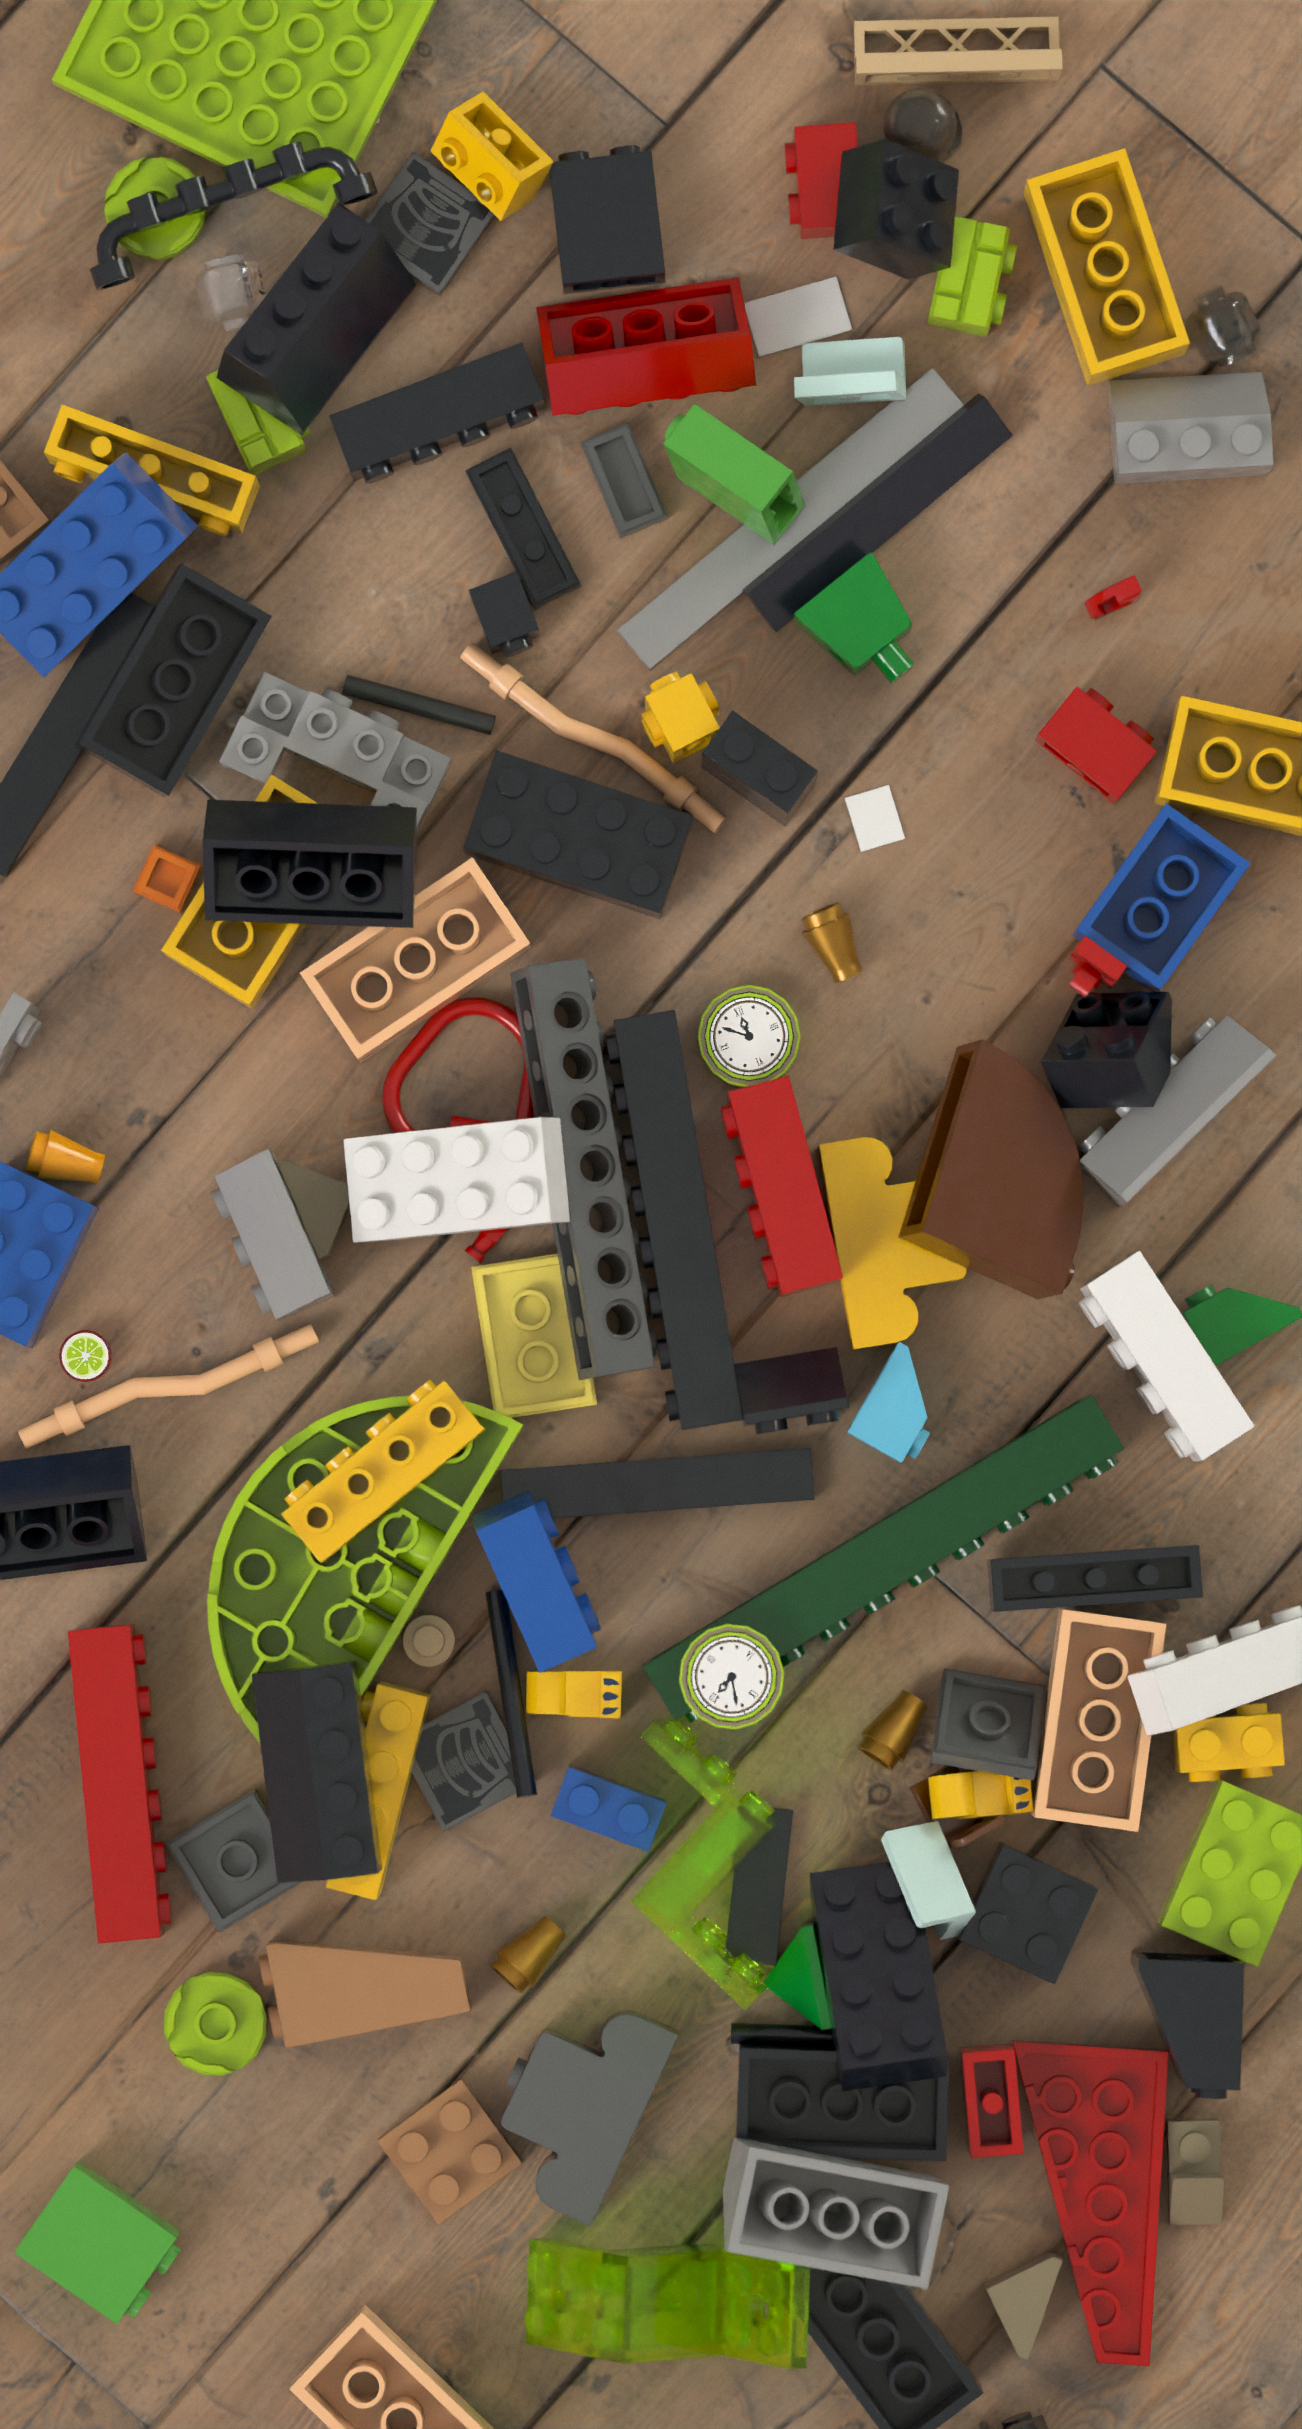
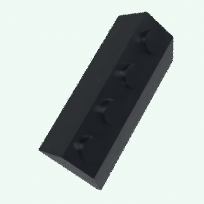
[216,203,416,435]
[203,800,417,928]
[0,1445,147,1580]
[252,1661,382,1883]

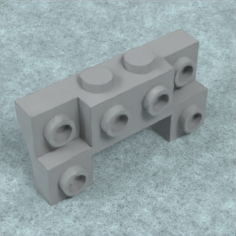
[219,671,452,832]

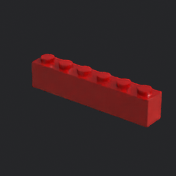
[68,1624,172,1944]

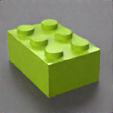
[1157,1780,1302,1967]

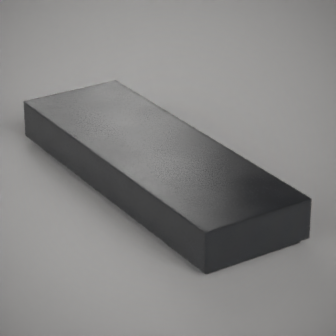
[465,448,581,610]
[724,1804,793,1966]

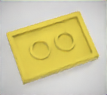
[471,1254,597,1418]

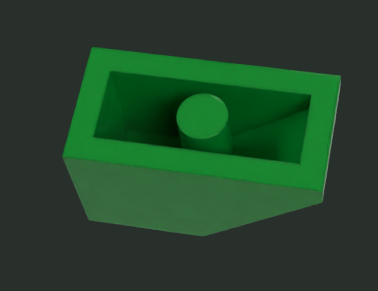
[1181,1284,1302,1366]

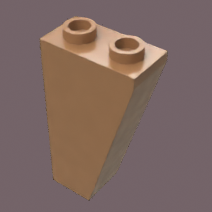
[259,1940,472,2048]

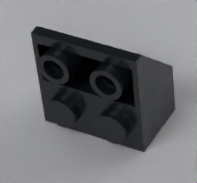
[1041,991,1172,1108]
[734,1347,849,1434]

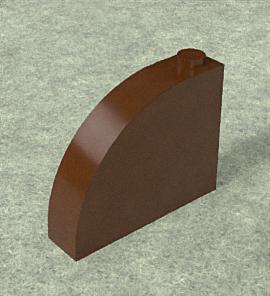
[898,1039,1084,1299]

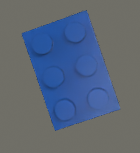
[1072,803,1251,992]
[0,1162,99,1348]
[473,1490,601,1673]

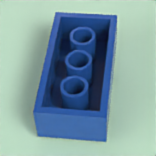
[0,451,199,677]

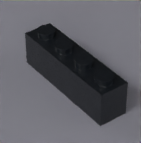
[329,342,545,484]
[987,1545,1203,1612]

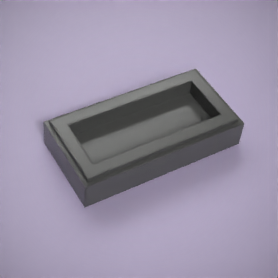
[581,422,668,539]

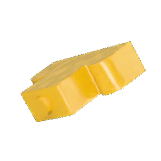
[818,1137,967,1351]

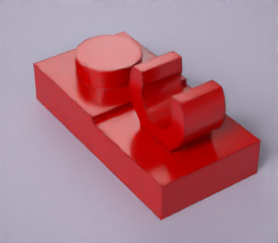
[1068,936,1127,997]

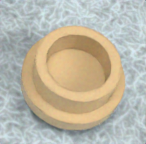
[403,1615,455,1667]

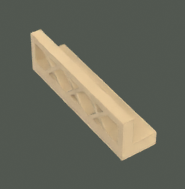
[854,17,1063,85]

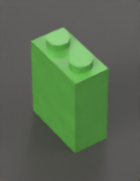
[663,403,806,546]
[14,2161,181,2324]

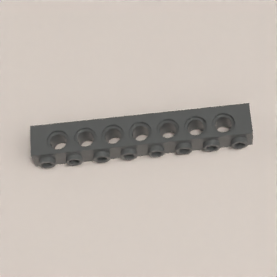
[510,958,657,1380]

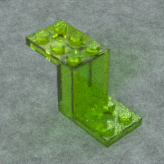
[630,1718,777,2010]
[525,2238,810,2370]

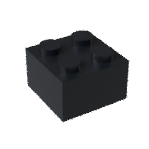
[833,139,959,279]
[957,1842,1098,1985]

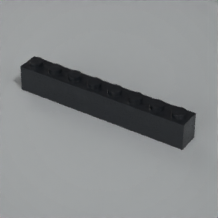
[605,1010,743,1430]

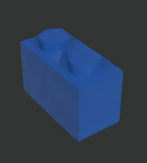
[551,1764,667,1852]

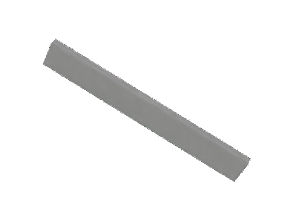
[617,368,964,671]

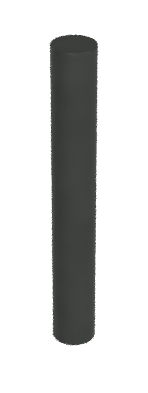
[342,674,496,735]

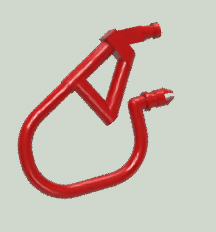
[382,997,534,1264]

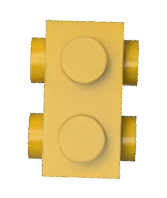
[431,91,554,221]
[641,672,720,764]
[1172,1703,1285,1782]

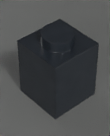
[469,571,540,657]

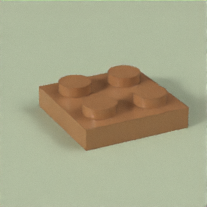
[377,2078,523,2226]

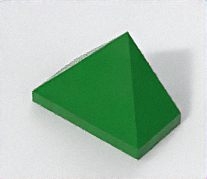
[762,1921,832,2030]

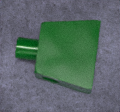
[793,552,915,684]

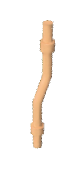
[460,642,727,833]
[18,1324,319,1449]

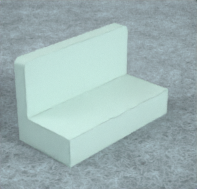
[794,337,906,406]
[881,1821,976,1940]

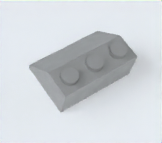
[1108,372,1274,484]
[211,1149,336,1321]

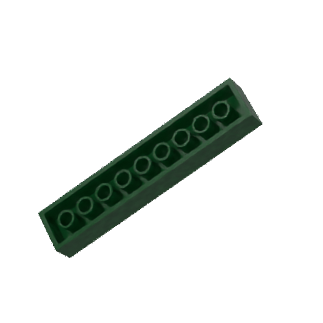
[642,1395,1125,1724]

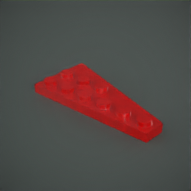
[1012,2040,1169,2367]

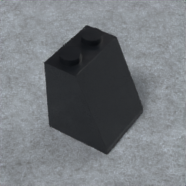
[1131,1952,1244,2099]

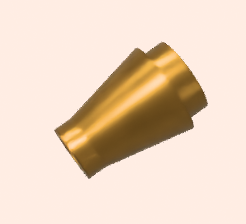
[801,902,863,983]
[858,1690,928,1771]
[491,1915,566,1994]

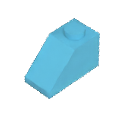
[846,1342,930,1463]

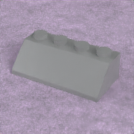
[1078,1015,1276,1207]
[723,2137,950,2289]

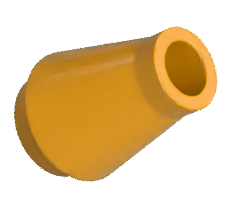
[25,1129,105,1184]

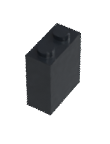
[549,145,665,294]
[701,710,818,827]

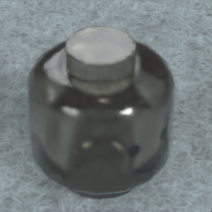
[1186,286,1261,367]

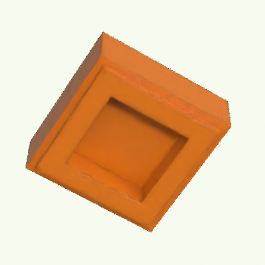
[133,844,202,914]

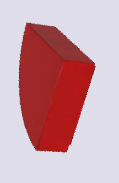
[1084,575,1142,620]

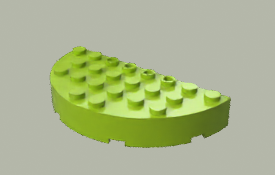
[207,1396,524,1743]

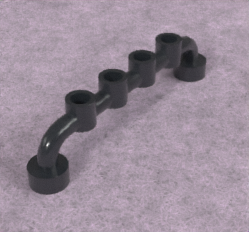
[90,142,378,290]

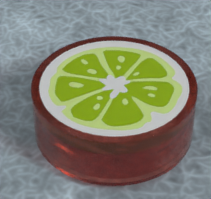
[59,1330,113,1382]

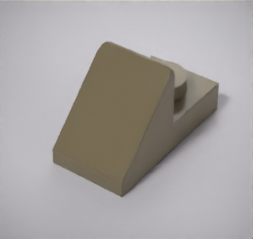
[1166,2118,1225,2225]

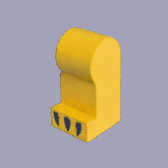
[525,1670,622,1719]
[928,1771,1033,1819]

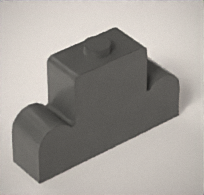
[501,2010,678,2227]

